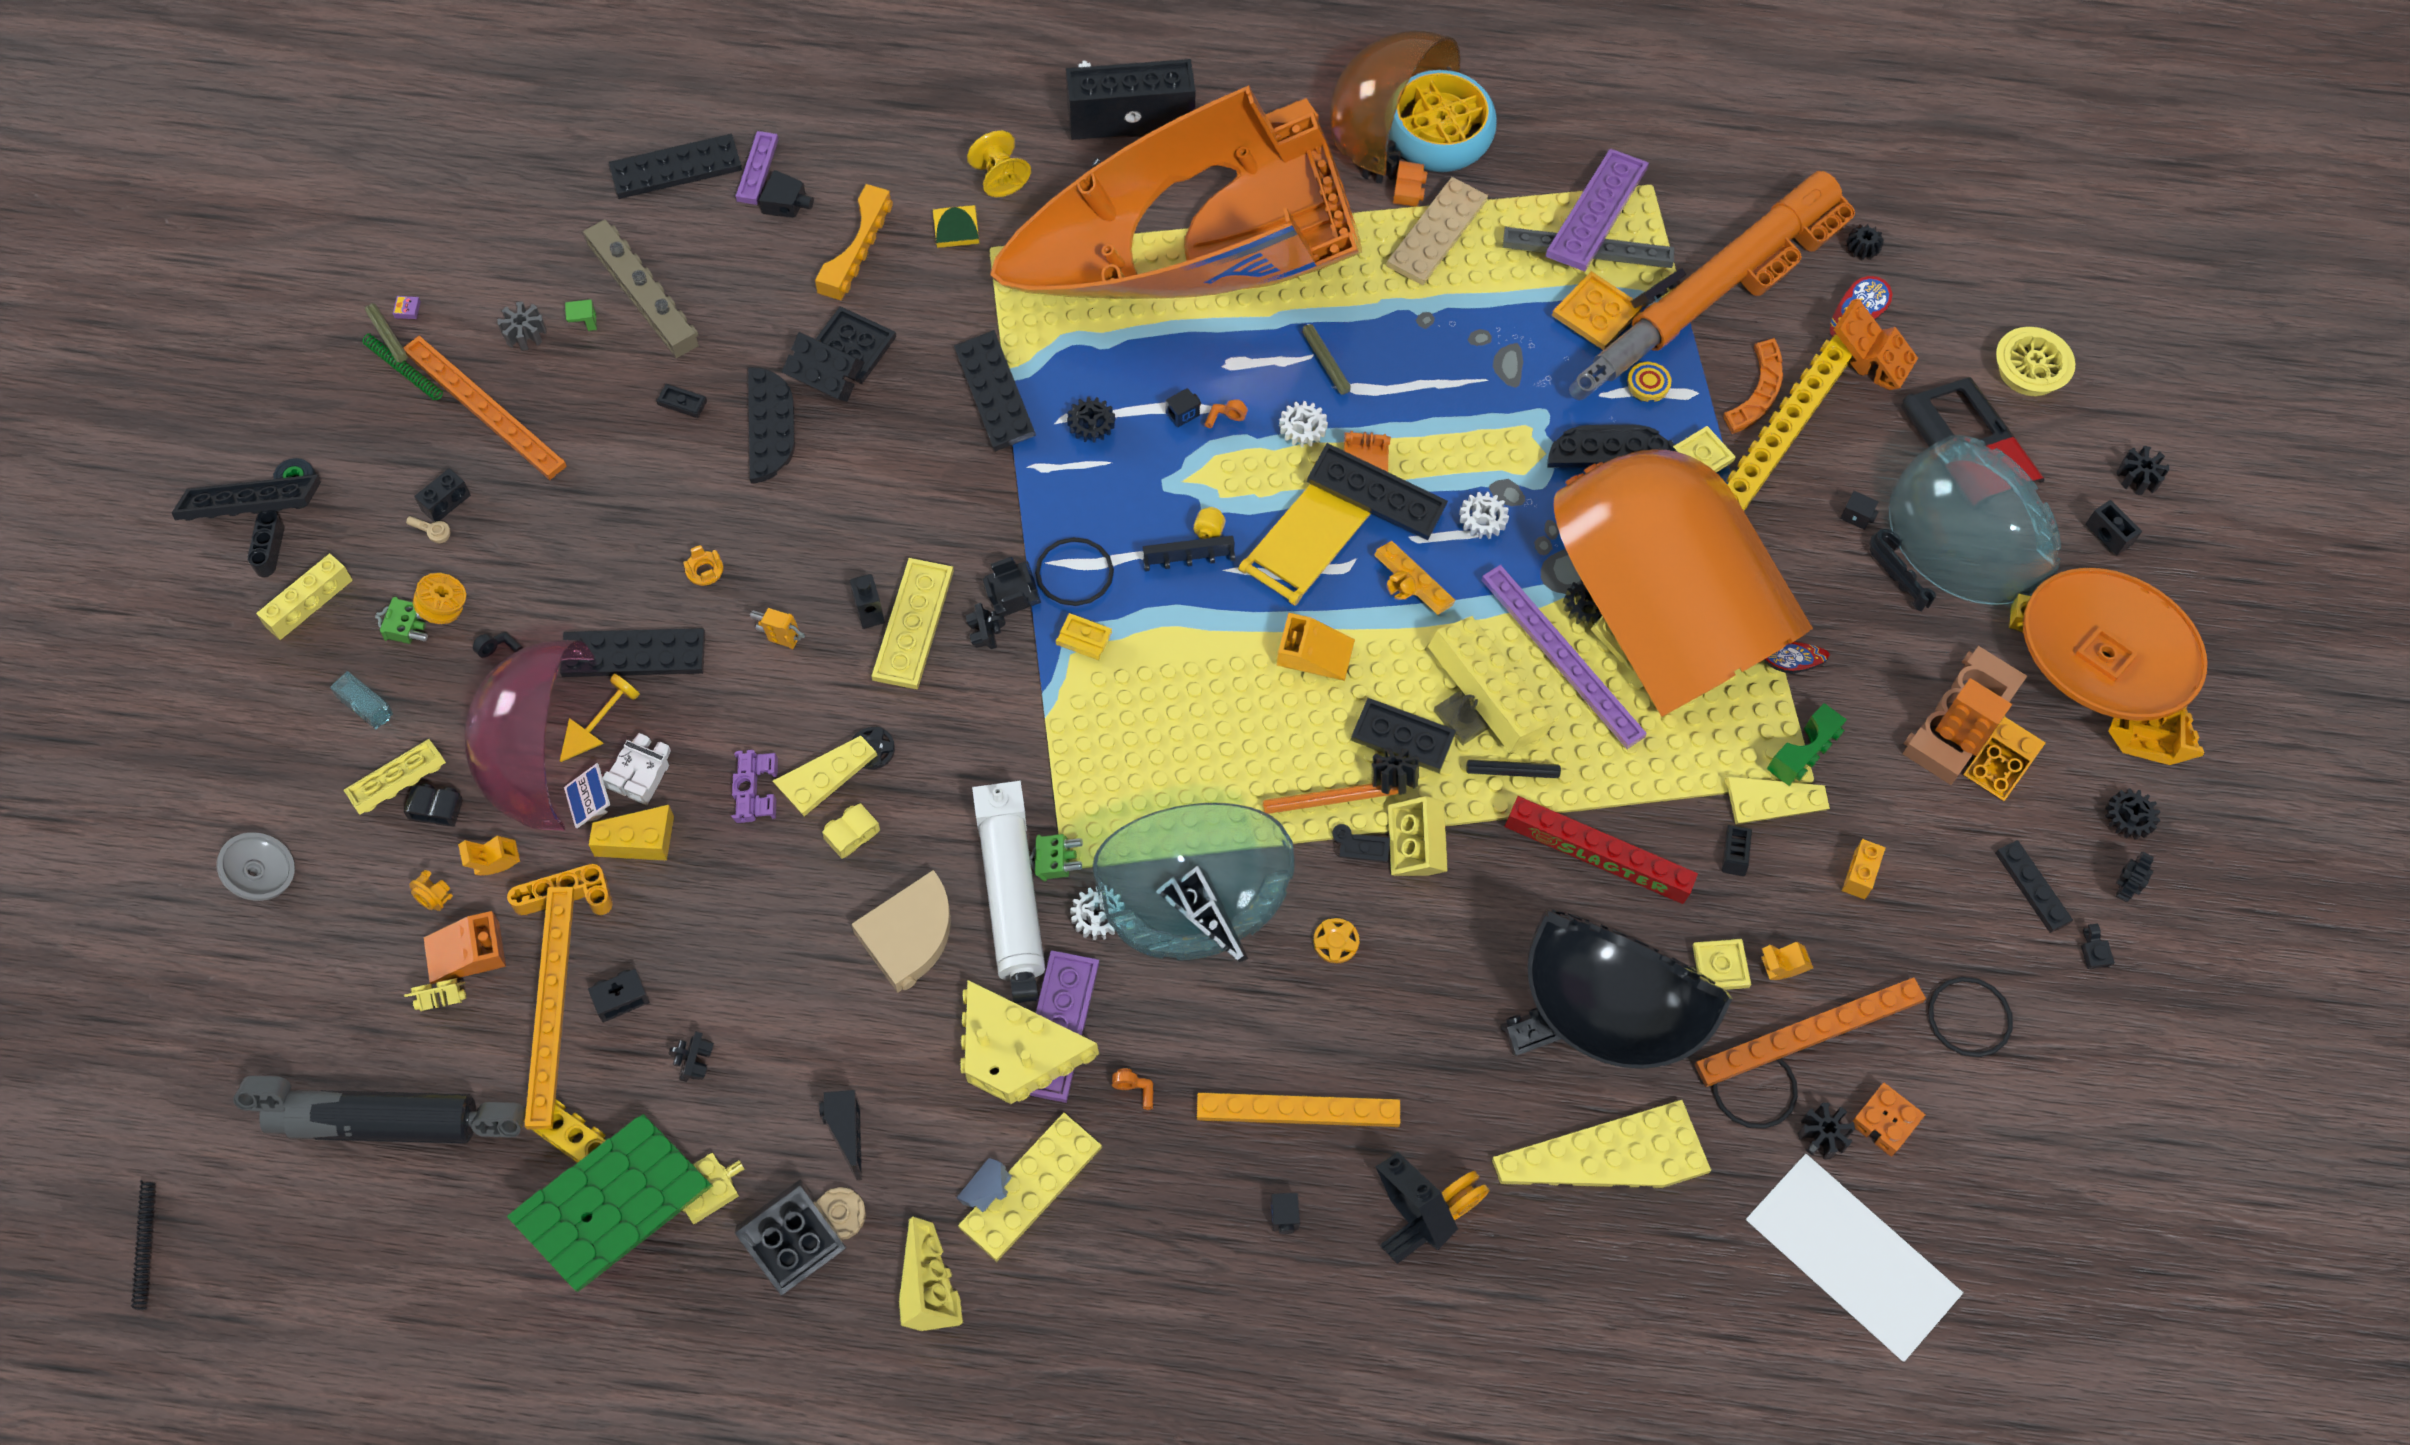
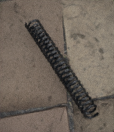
[131,1180,156,1310]

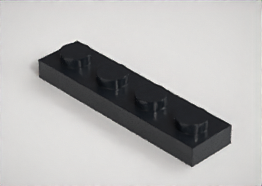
[1995,840,2073,933]

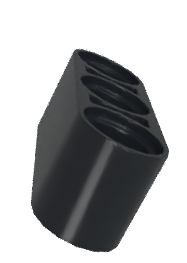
[248,510,284,577]

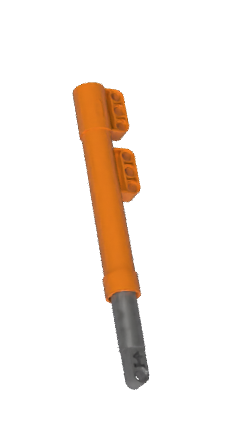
[1569,171,1855,400]

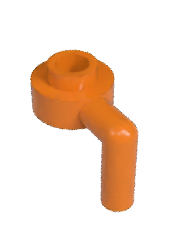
[1204,399,1248,428]
[1112,1068,1153,1110]

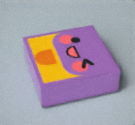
[393,296,421,319]

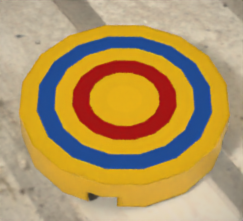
[1627,362,1672,402]

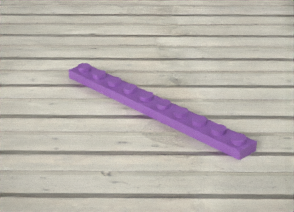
[1482,565,1647,749]

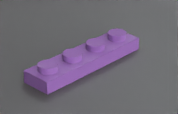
[736,131,779,205]

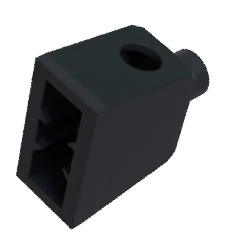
[759,170,814,218]
[850,574,885,629]

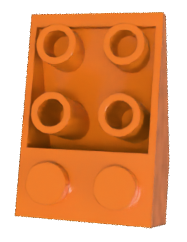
[424,911,506,984]

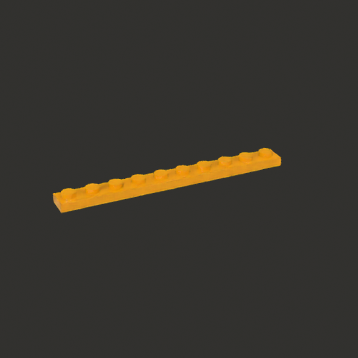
[525,887,575,1129]

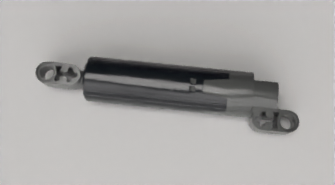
[233,1076,526,1144]

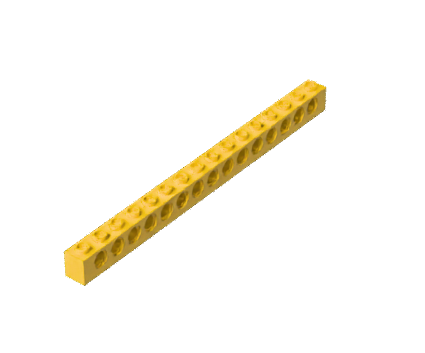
[1726,334,1853,511]

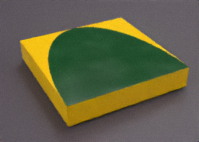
[933,205,979,248]

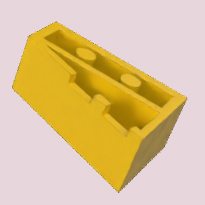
[589,805,674,861]

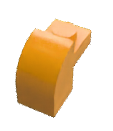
[458,836,520,875]
[1761,942,1813,980]

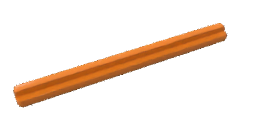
[1263,784,1398,814]

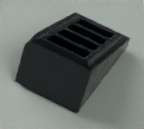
[1722,825,1752,876]

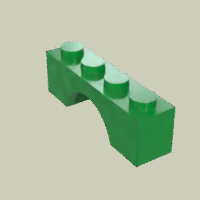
[1767,703,1847,786]

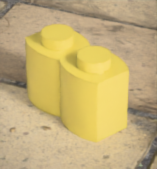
[822,803,880,859]

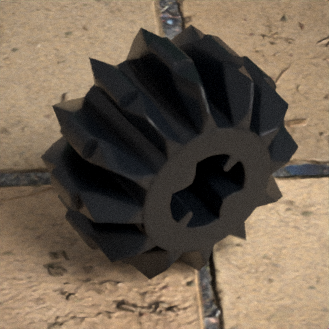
[1846,224,1884,260]

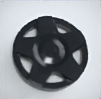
[852,726,895,770]

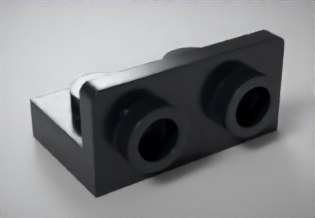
[1500,1007,1561,1056]

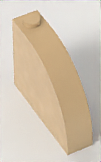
[851,870,951,993]

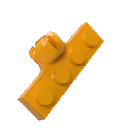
[1374,541,1455,615]

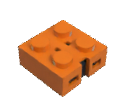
[1852,1082,1925,1157]

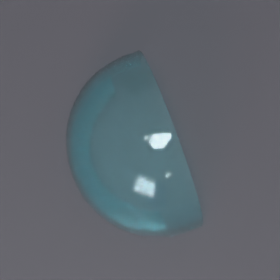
[1889,435,2061,605]
[1093,803,1294,960]

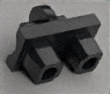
[966,603,1006,650]
[669,1031,714,1082]

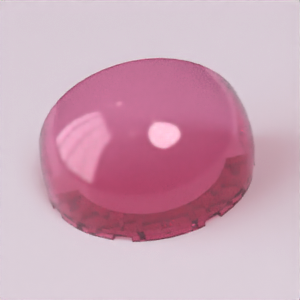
[464,640,594,830]

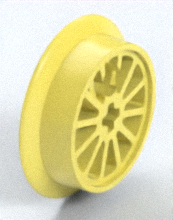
[1996,327,2075,396]

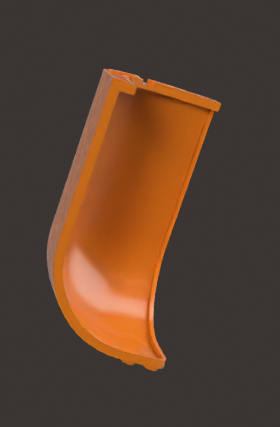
[1554,449,1813,717]

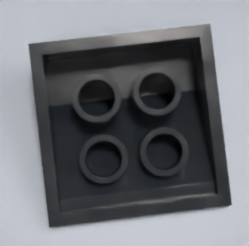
[735,1179,846,1296]

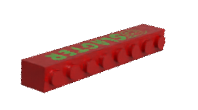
[1504,796,1698,904]

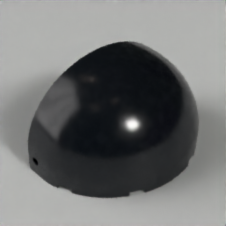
[1527,909,1732,1069]

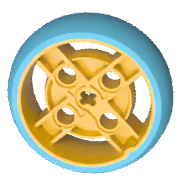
[1385,70,1496,172]

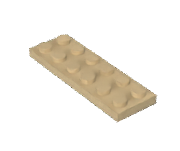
[1387,177,1488,285]

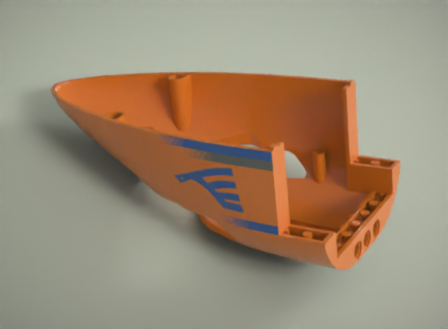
[990,86,1362,299]

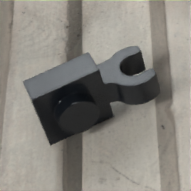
[2081,923,2115,969]

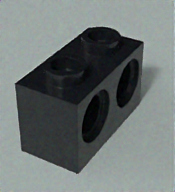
[414,468,471,522]

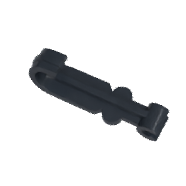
[1869,529,1936,612]

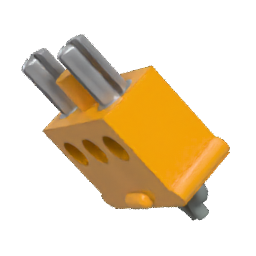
[750,608,805,649]

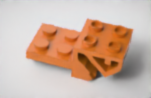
[1834,298,1918,390]

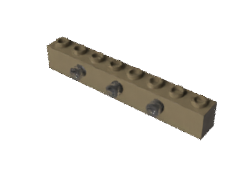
[583,219,699,359]

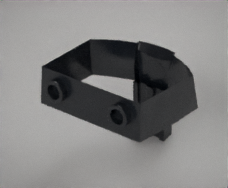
[1375,1152,1458,1264]

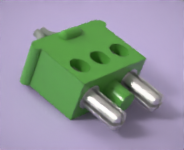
[375,597,428,644]
[1030,834,1083,882]

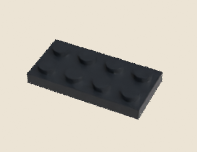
[1351,698,1456,774]

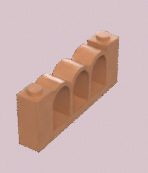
[1903,646,2027,785]

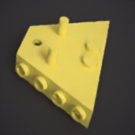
[961,980,1099,1104]

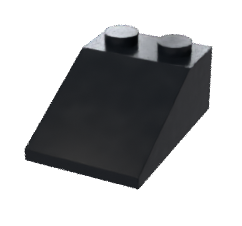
[819,1090,862,1180]

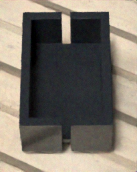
[781,332,865,402]

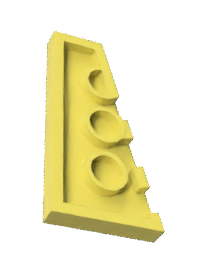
[773,736,877,816]
[1726,777,1830,825]

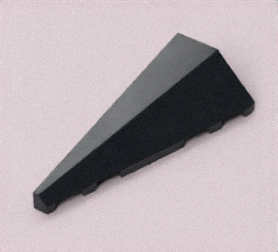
[1156,866,1248,962]

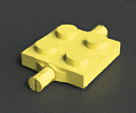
[682,1153,745,1225]

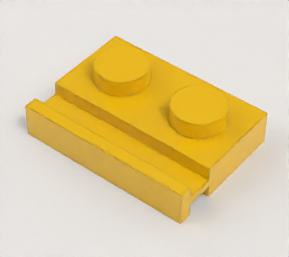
[1056,613,1112,660]

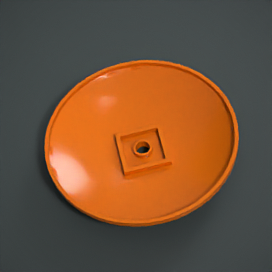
[2023,568,2207,721]

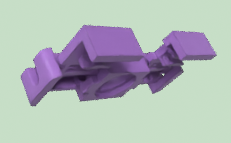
[731,750,778,823]

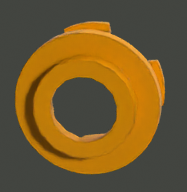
[684,545,723,586]
[409,870,453,911]

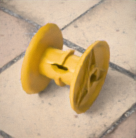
[967,130,1031,197]

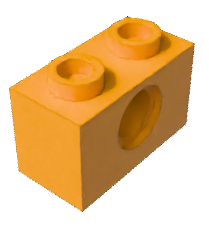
[1842,839,1886,900]

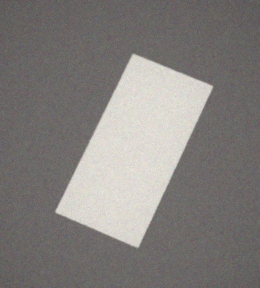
[1746,1154,1963,1362]

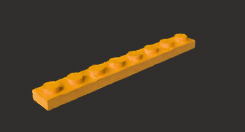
[1197,1093,1400,1127]

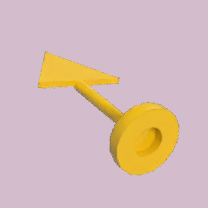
[560,674,640,762]

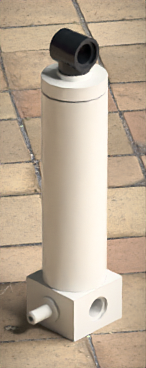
[972,781,1045,1004]

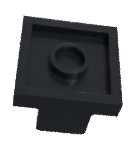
[983,557,1041,617]

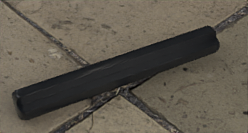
[1466,760,1561,778]

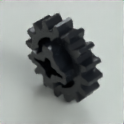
[1067,397,1115,443]
[1563,580,1602,627]
[2105,788,2160,840]
[2116,852,2154,902]

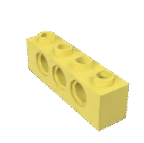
[256,553,353,640]

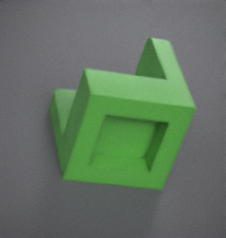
[565,299,597,331]

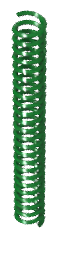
[363,333,443,400]

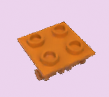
[1344,431,1391,472]

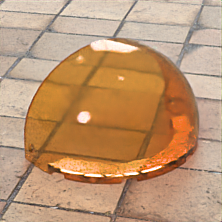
[1330,31,1460,175]

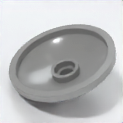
[216,832,295,901]

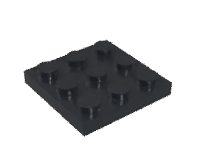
[816,306,896,384]

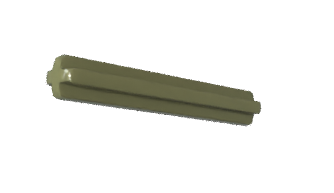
[365,303,408,363]
[1302,324,1351,395]

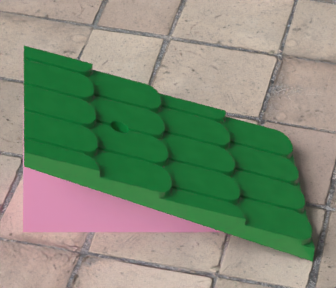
[506,1114,713,1292]

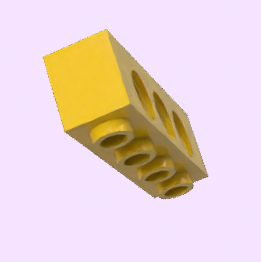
[524,1100,606,1163]

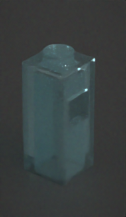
[330,671,393,730]

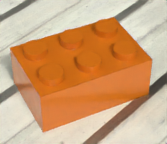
[1935,678,2012,756]

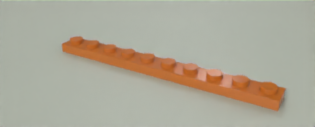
[403,336,567,480]
[1694,977,1926,1087]

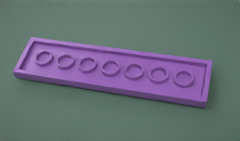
[1546,149,1649,272]

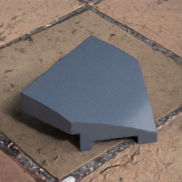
[956,1158,1012,1212]

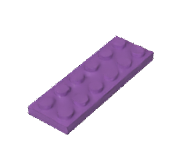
[1029,950,1099,1103]

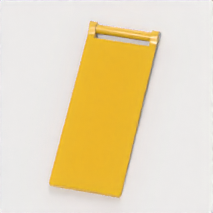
[1238,484,1371,606]

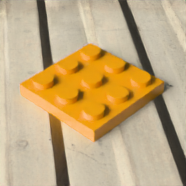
[1552,271,1643,350]

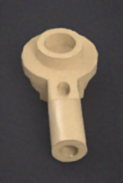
[406,516,450,543]

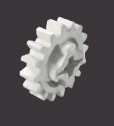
[1279,401,1328,447]
[1459,492,1509,539]
[1070,887,1124,940]

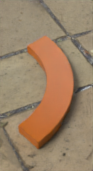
[1723,338,1783,434]

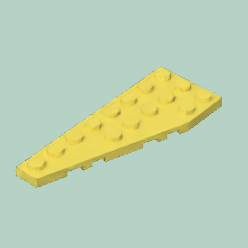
[1492,1100,1711,1188]

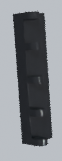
[1143,535,1235,572]

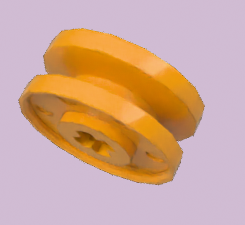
[413,573,466,624]
[1442,1171,1490,1220]

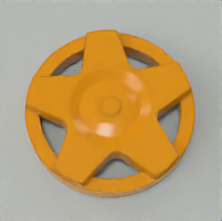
[1313,918,1359,963]

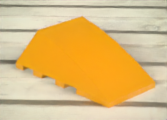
[2108,707,2204,765]

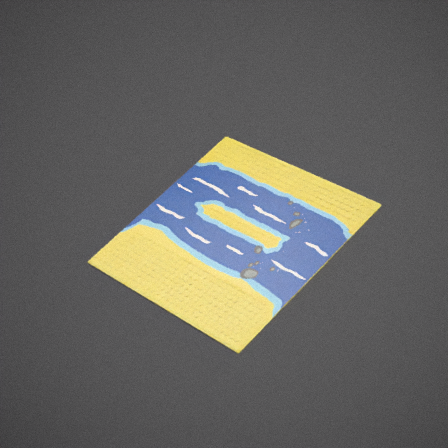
[990,185,1814,868]

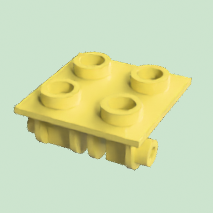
[404,978,466,1011]

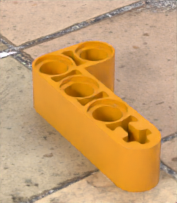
[507,864,613,915]

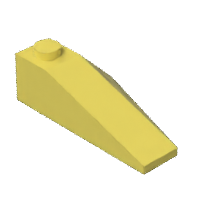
[899,1217,963,1331]

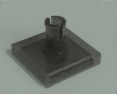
[1434,690,1490,745]

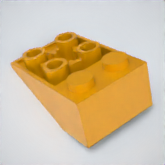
[1277,612,1355,681]
[1963,716,2046,801]

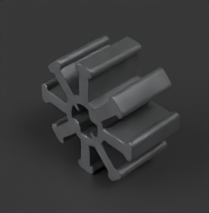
[498,302,547,351]

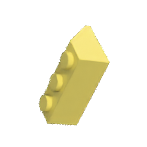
[1388,796,1448,876]

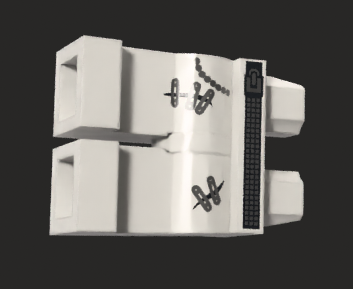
[603,733,671,805]

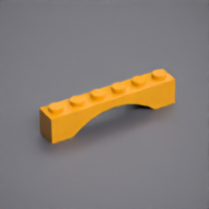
[815,184,893,301]

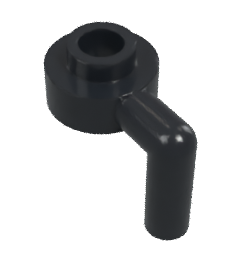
[473,632,523,658]

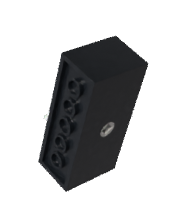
[1066,59,1196,140]

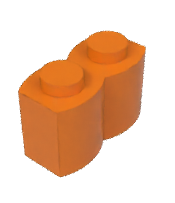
[1393,161,1427,207]

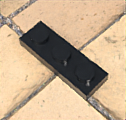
[1630,268,1686,308]

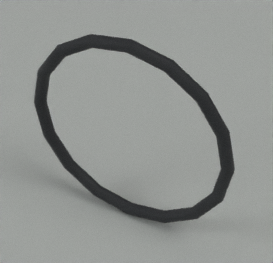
[1035,537,1114,606]
[1929,977,2013,1057]
[1712,1058,1798,1129]

